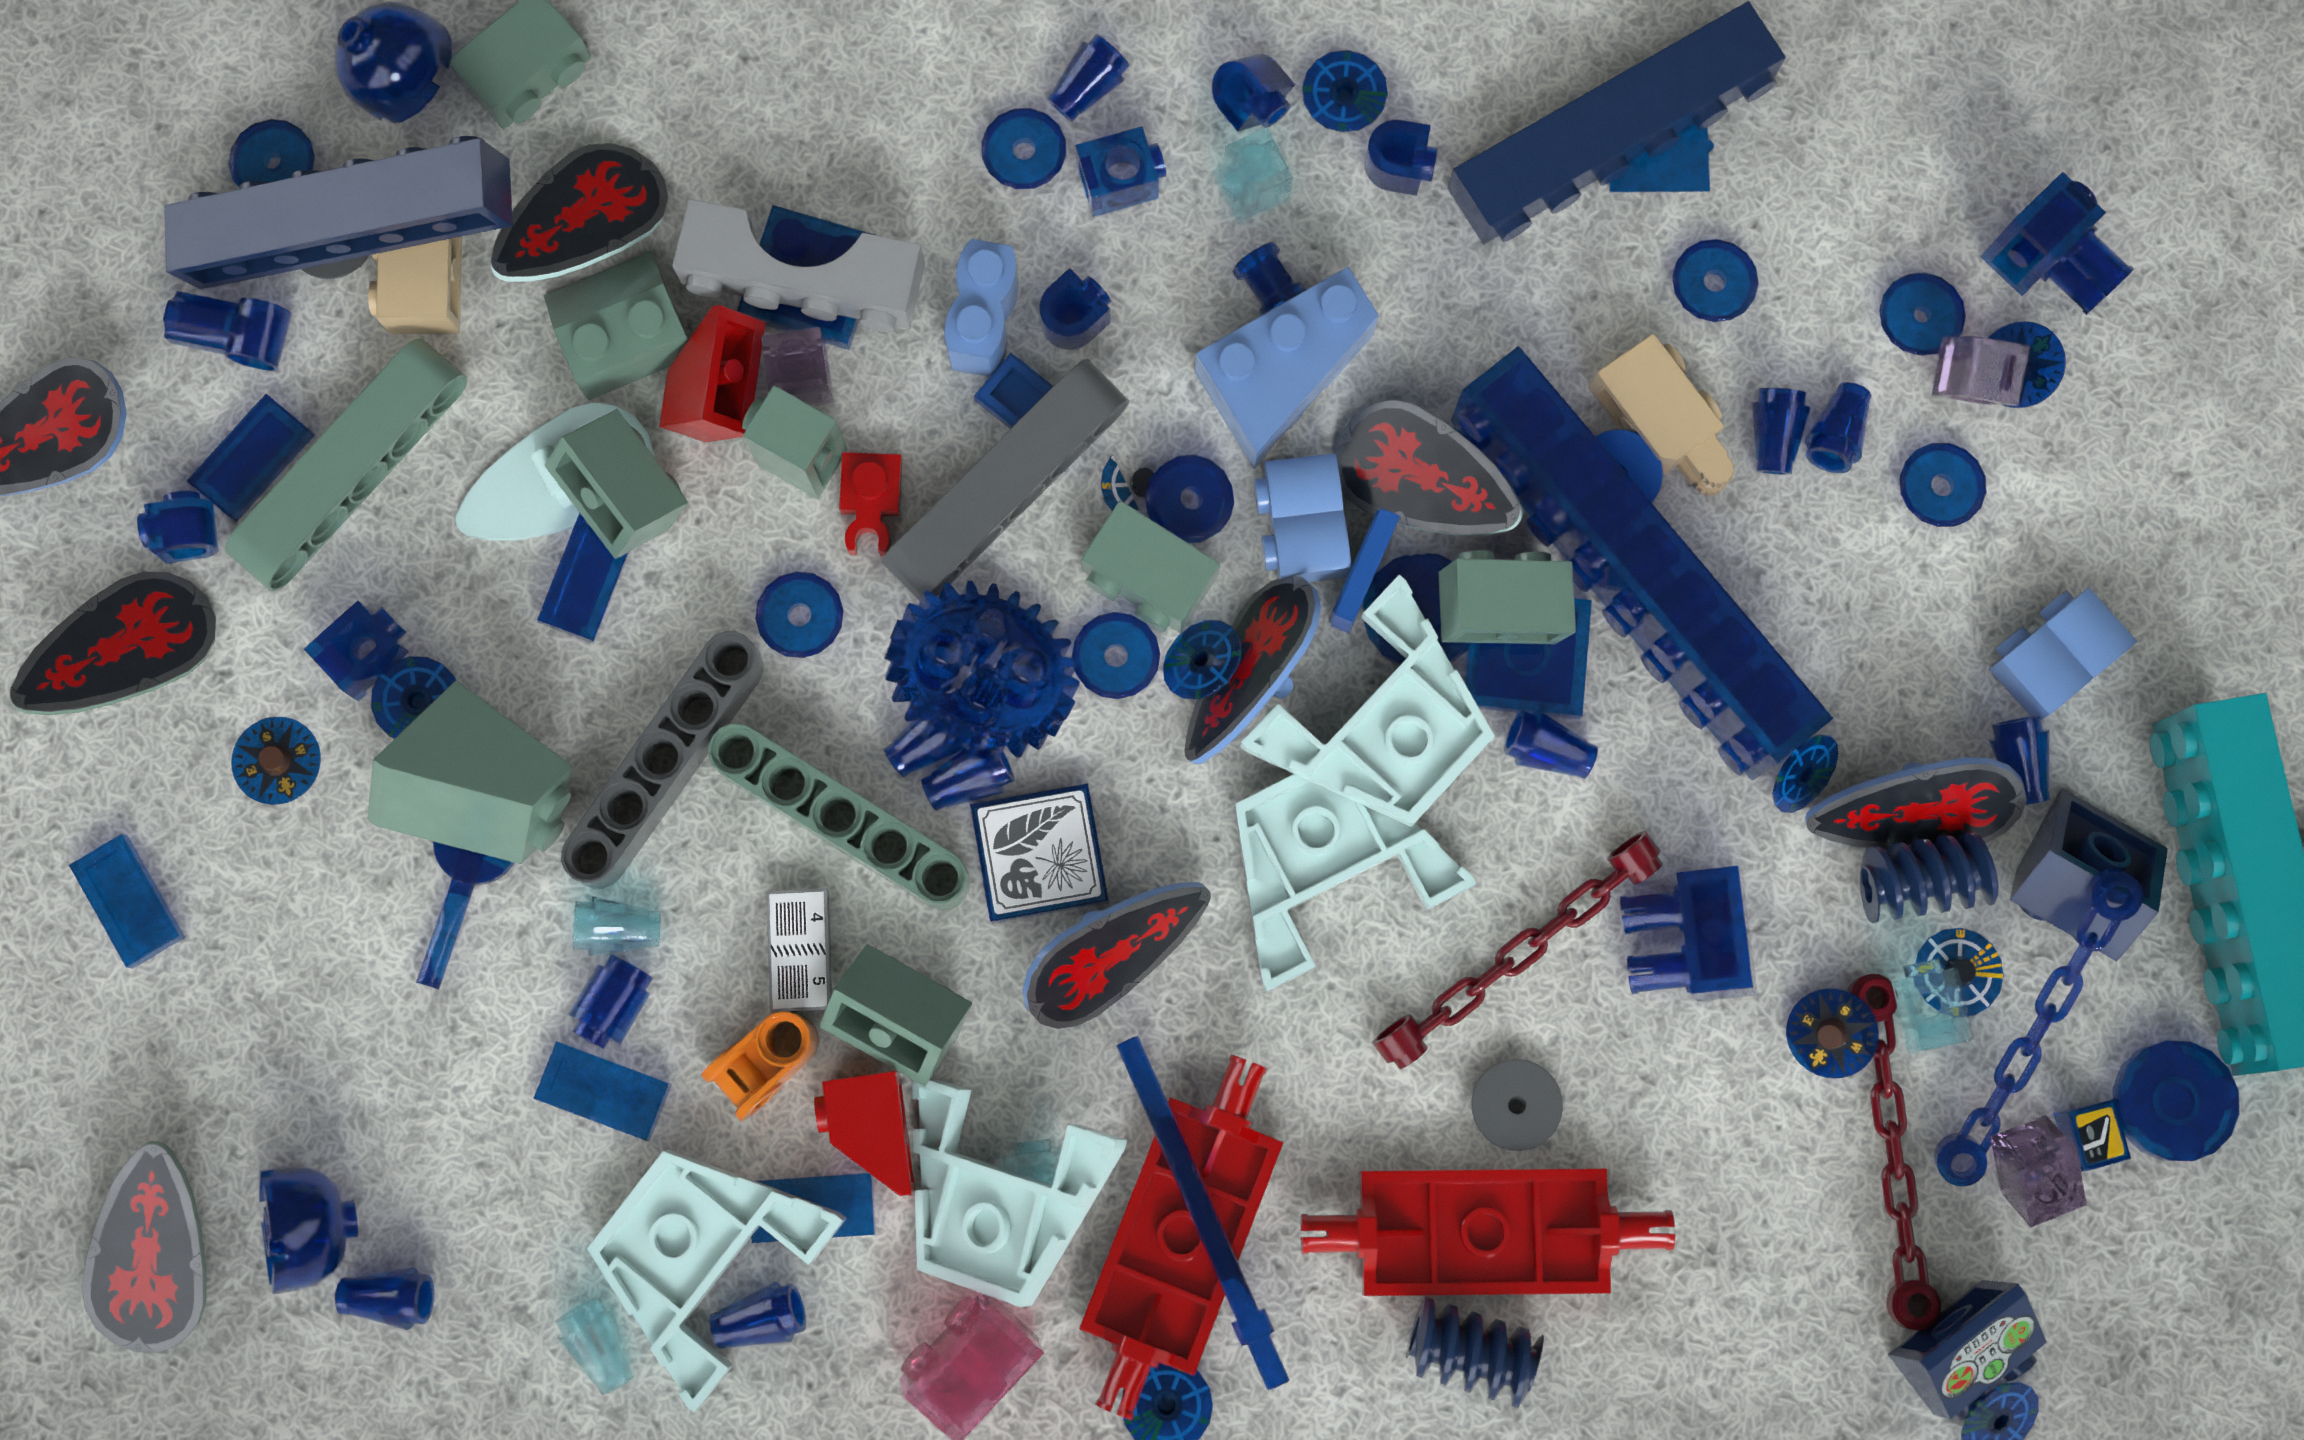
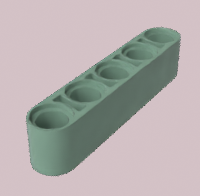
[225,338,468,591]
[708,724,970,910]

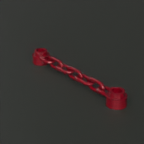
[1372,831,1663,1069]
[1845,974,1941,1330]

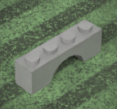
[672,199,925,332]

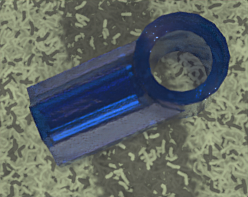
[163,291,292,371]

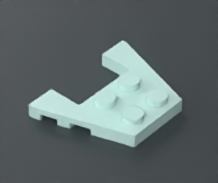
[1240,575,1495,827]
[1235,774,1476,992]
[912,1078,1127,1307]
[587,1149,847,1412]

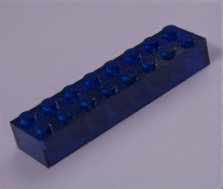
[1450,346,1834,781]

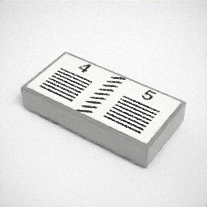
[766,888,832,1014]

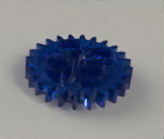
[884,581,1080,761]

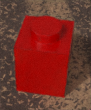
[659,305,766,442]
[814,1071,916,1196]

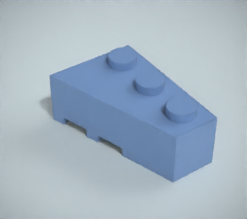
[1195,267,1379,469]

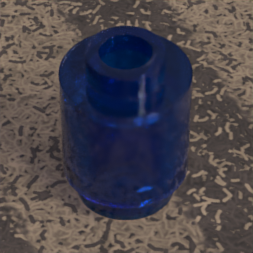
[568,954,653,1049]

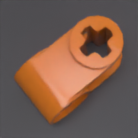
[701,1011,819,1122]

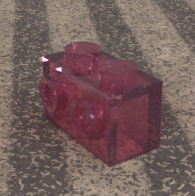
[899,1293,1044,1440]

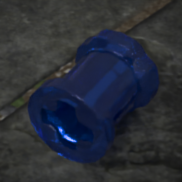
[1232,242,1307,316]

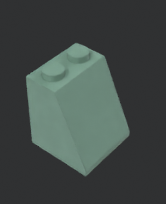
[367,680,572,864]

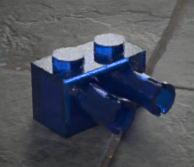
[1980,172,2134,315]
[1620,865,1758,1002]

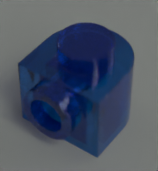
[1212,54,1295,132]
[1364,120,1438,196]
[1039,268,1111,350]
[137,490,219,564]

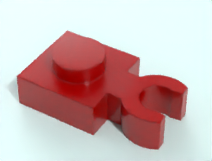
[839,452,903,556]

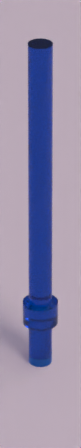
[1116,1036,1290,1391]

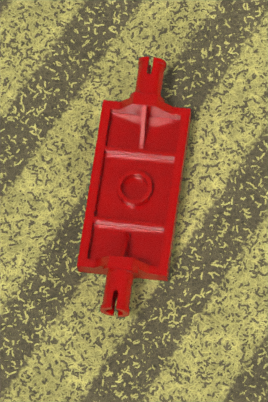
[1079,1055,1284,1420]
[1300,1168,1675,1296]

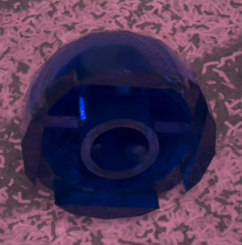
[335,1,452,123]
[258,1166,358,1294]

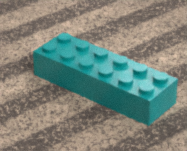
[2150,693,2304,1076]

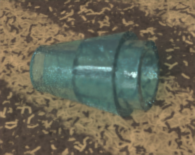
[573,896,661,956]
[555,1296,635,1395]

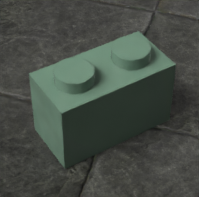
[447,0,591,130]
[742,385,848,499]
[544,409,688,559]
[1081,501,1220,634]
[1439,550,1576,644]
[819,944,973,1087]

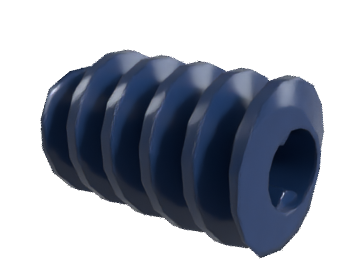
[1860,831,1999,923]
[1406,1296,1544,1408]

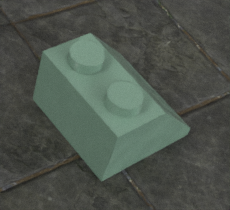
[543,251,689,401]

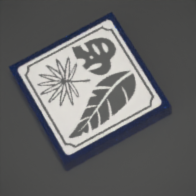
[970,783,1109,924]

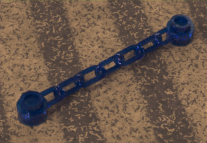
[1934,869,2143,1187]

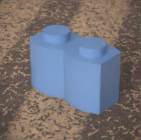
[944,239,1019,377]
[1254,453,1351,582]
[1989,588,2138,723]

